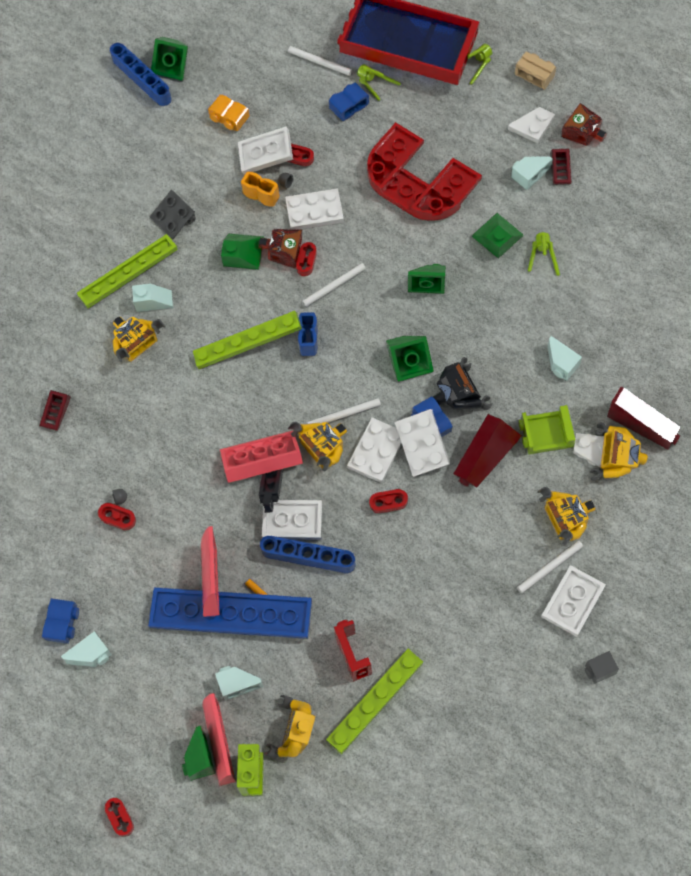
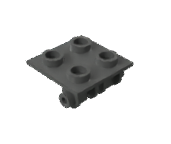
[150,189,196,239]

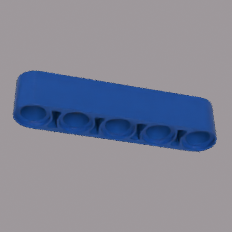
[110,43,172,106]
[260,536,356,573]

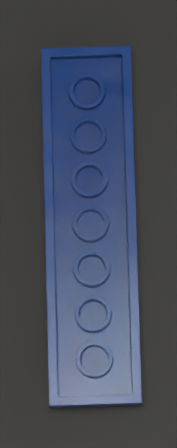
[148,587,312,639]

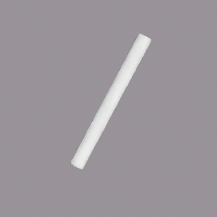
[288,46,352,76]
[302,263,366,307]
[307,398,381,424]
[517,541,583,593]

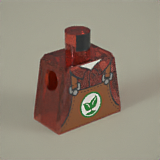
[561,103,607,146]
[259,229,302,269]

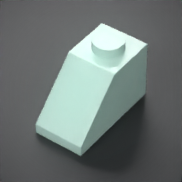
[511,156,553,190]
[132,284,173,312]
[547,336,582,381]
[61,631,112,667]
[215,666,263,701]

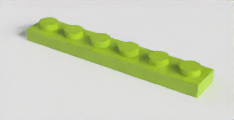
[77,234,178,309]
[193,310,302,369]
[326,649,423,755]

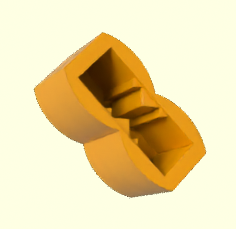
[208,94,250,131]
[241,172,280,207]

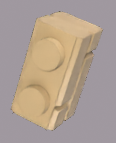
[515,51,556,90]

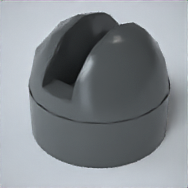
[278,173,293,188]
[112,489,127,505]

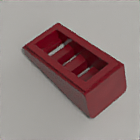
[550,149,572,185]
[39,390,71,431]

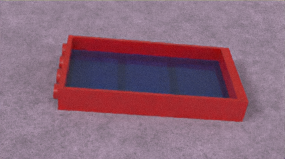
[337,0,480,85]

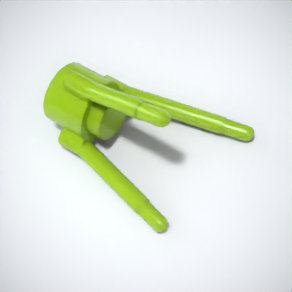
[453,44,492,85]
[357,64,401,101]
[528,232,560,276]

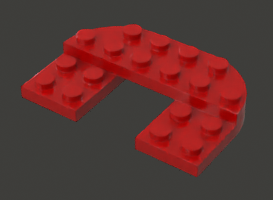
[367,122,482,221]

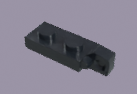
[258,469,283,513]

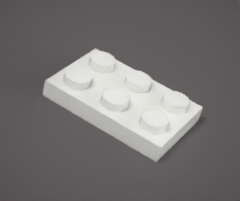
[238,126,293,175]
[285,188,344,231]
[395,409,450,477]
[347,418,402,483]
[262,500,322,540]
[541,565,606,637]

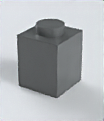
[584,651,619,684]

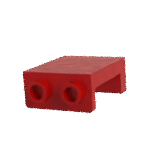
[334,620,372,682]

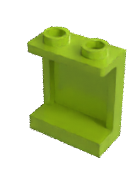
[518,405,576,455]
[237,744,264,796]

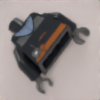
[433,357,492,410]

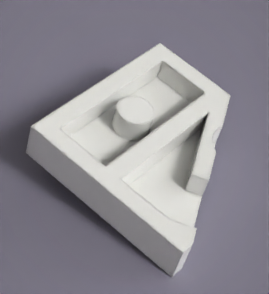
[508,107,555,144]
[573,433,604,468]

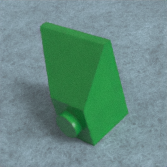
[151,37,188,81]
[472,213,523,259]
[221,233,264,270]
[408,264,446,294]
[386,336,434,382]
[182,726,215,781]

